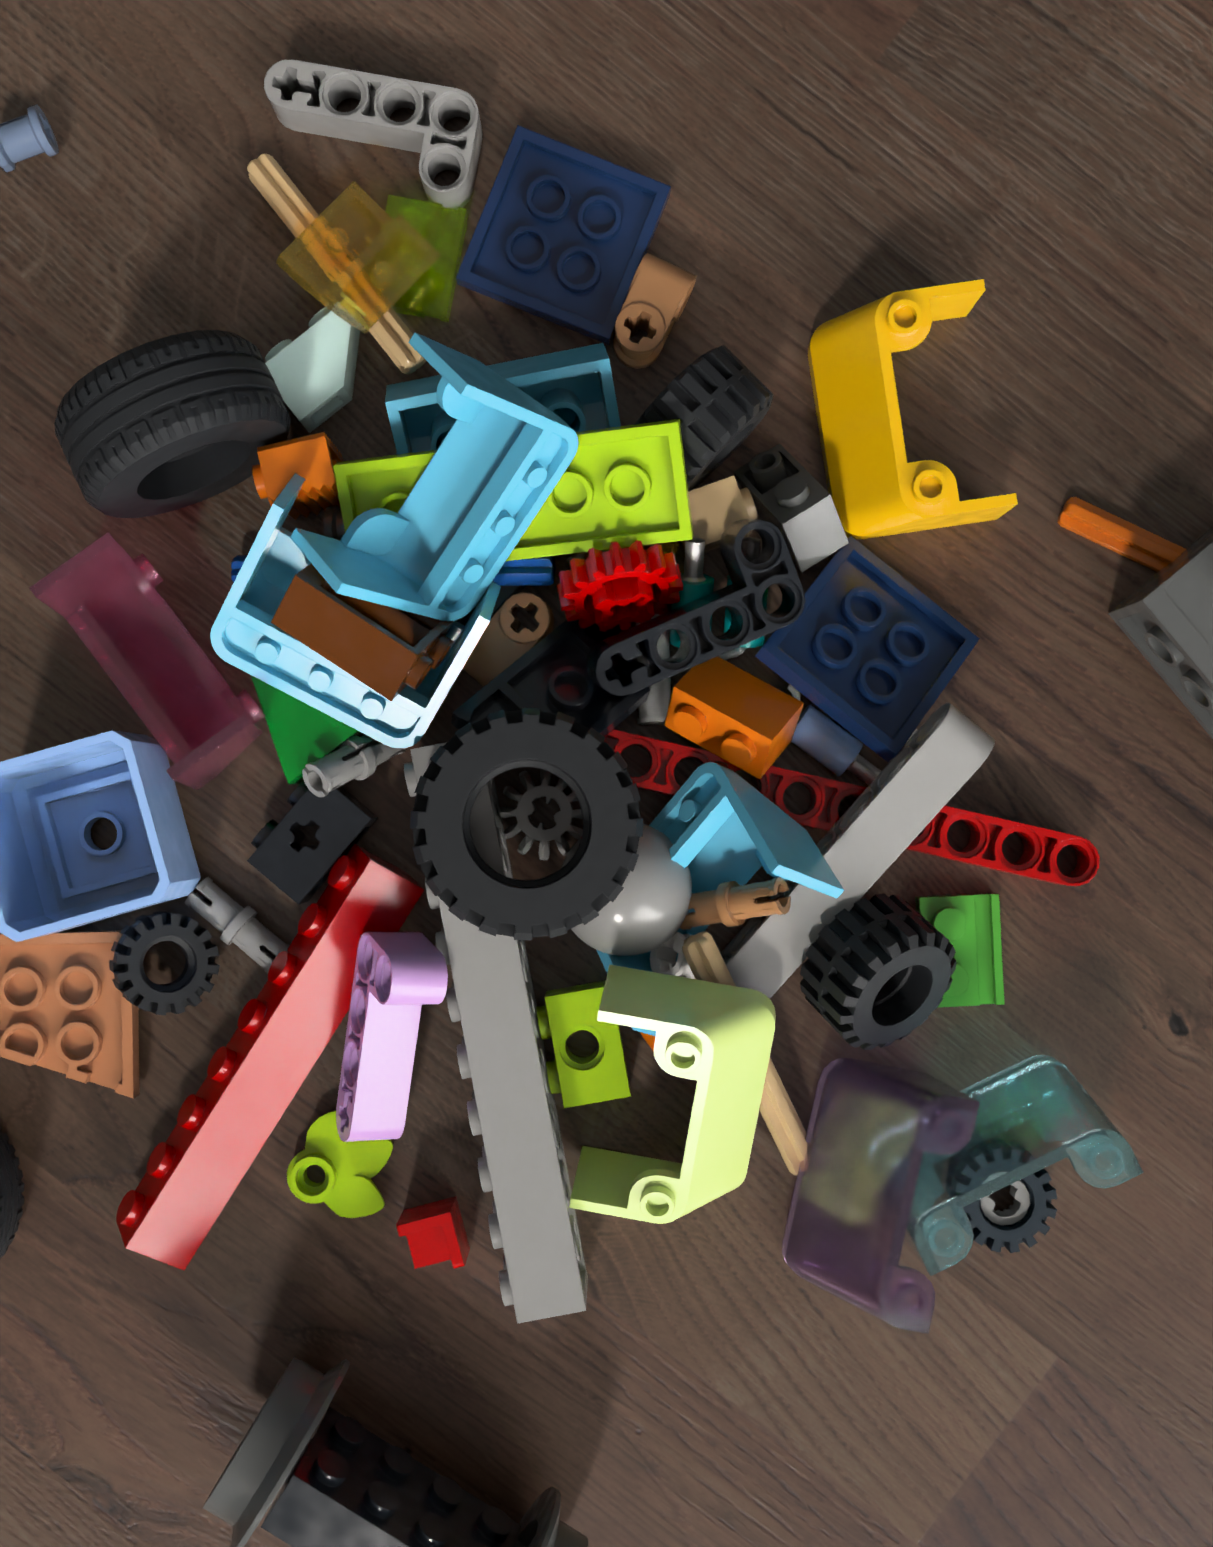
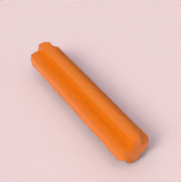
[1057,497,1186,572]

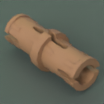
[680,877,791,930]

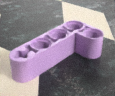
[336,932,448,1142]

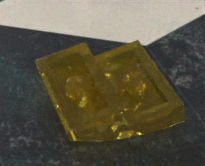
[276,181,441,334]

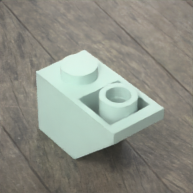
[265,299,361,433]

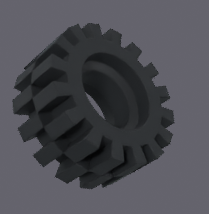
[109,911,220,1015]

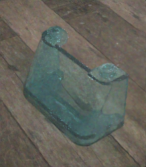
[867,1054,1143,1276]

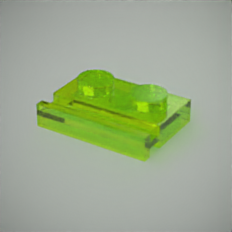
[372,194,468,322]

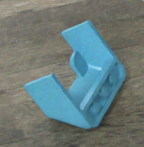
[290,332,578,621]
[210,473,501,748]
[597,762,844,1037]

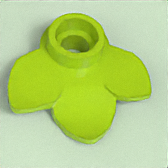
[287,1110,394,1218]

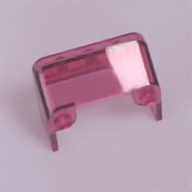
[29,532,265,790]

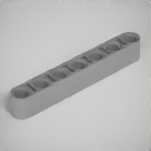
[720,703,995,999]

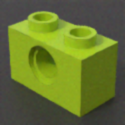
[536,980,631,1108]

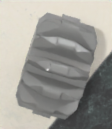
[498,769,583,860]

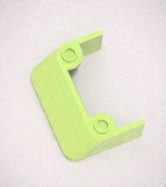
[569,964,776,1224]

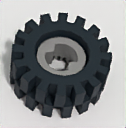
[948,1143,1057,1253]

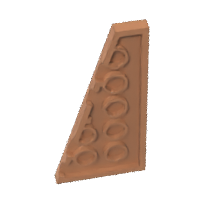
[0,930,140,1099]

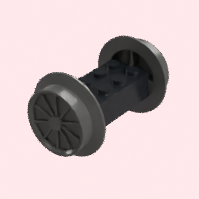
[203,1356,588,1547]

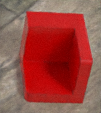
[396,1196,470,1269]

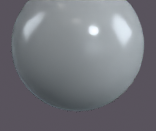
[561,824,692,956]

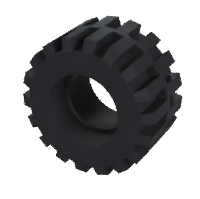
[635,345,774,492]
[800,894,956,1050]

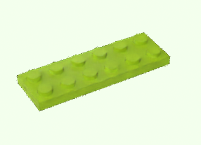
[333,419,694,561]

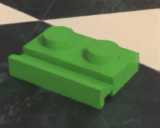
[915,893,1004,1007]

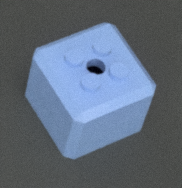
[0,730,201,942]

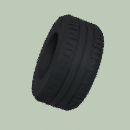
[54,330,291,518]

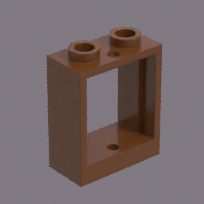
[271,563,455,701]

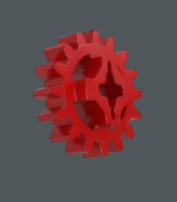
[557,540,683,631]

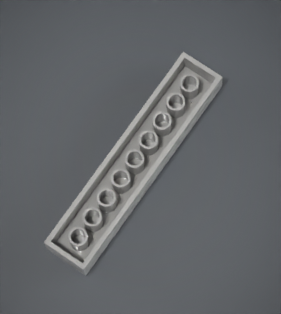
[404,742,588,1324]

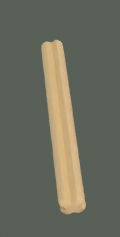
[247,153,426,375]
[682,931,817,1176]

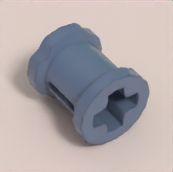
[0,104,59,172]

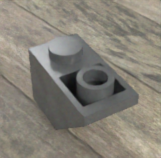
[734,443,849,572]

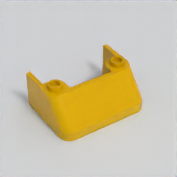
[807,279,1018,540]

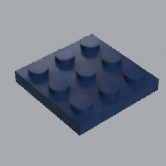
[456,125,671,345]
[755,536,980,762]

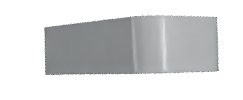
[264,59,482,212]

